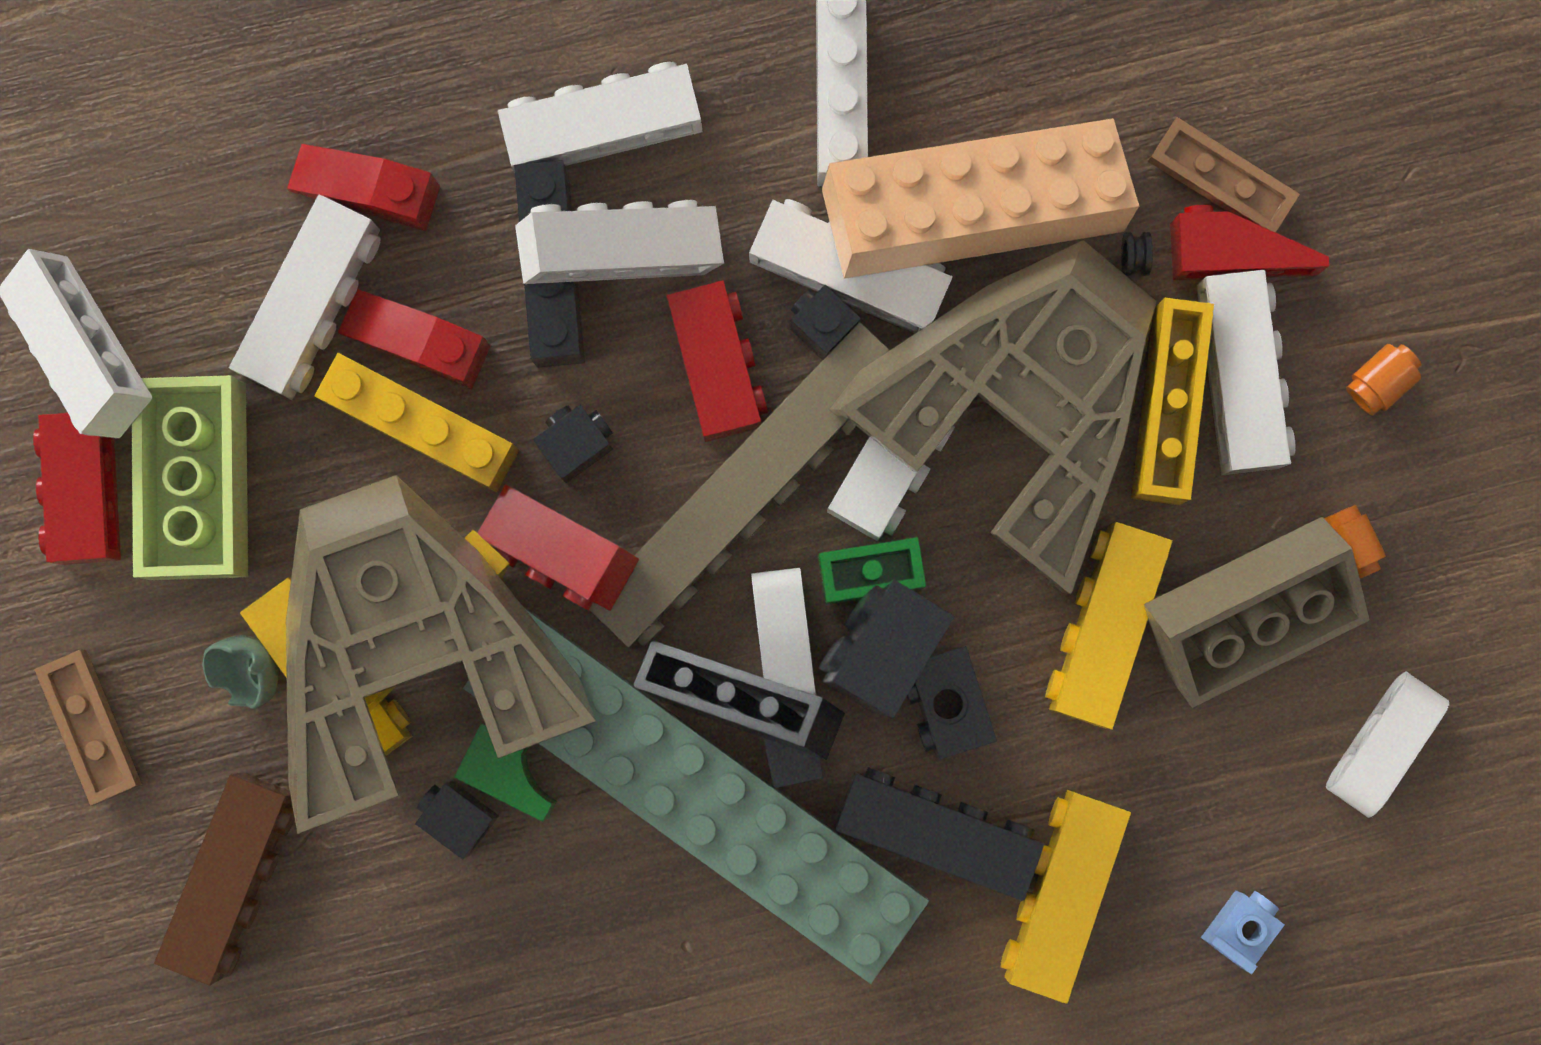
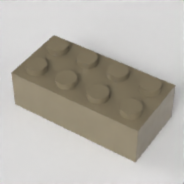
[1144,517,1370,708]

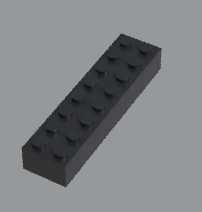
[818,579,955,718]

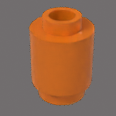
[1346,344,1422,416]
[1324,504,1386,579]

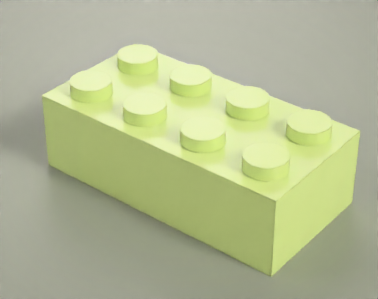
[132,375,248,580]

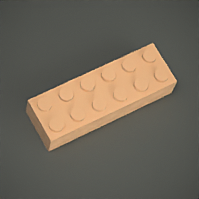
[822,118,1139,279]

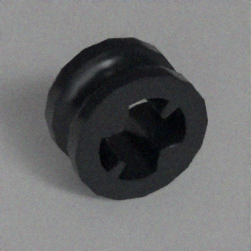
[1121,232,1153,276]

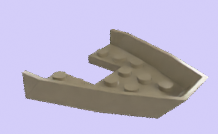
[829,240,1157,595]
[286,475,596,834]

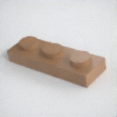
[1148,117,1300,233]
[34,649,142,806]

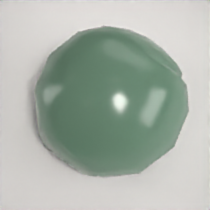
[202,635,279,709]

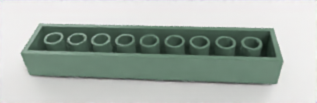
[463,608,929,984]

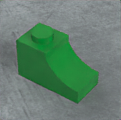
[454,723,557,822]

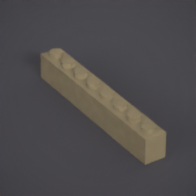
[589,322,890,648]

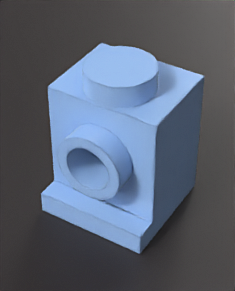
[1201,890,1285,975]

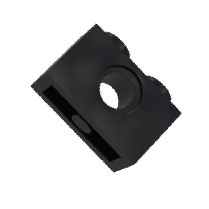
[907,646,997,760]

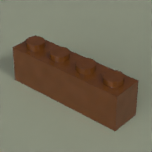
[154,772,295,986]

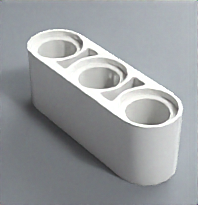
[751,567,816,695]
[1326,672,1449,818]

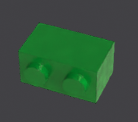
[818,537,926,605]

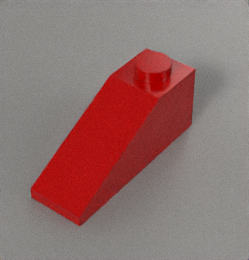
[287,144,440,231]
[1170,205,1329,280]
[338,289,491,390]

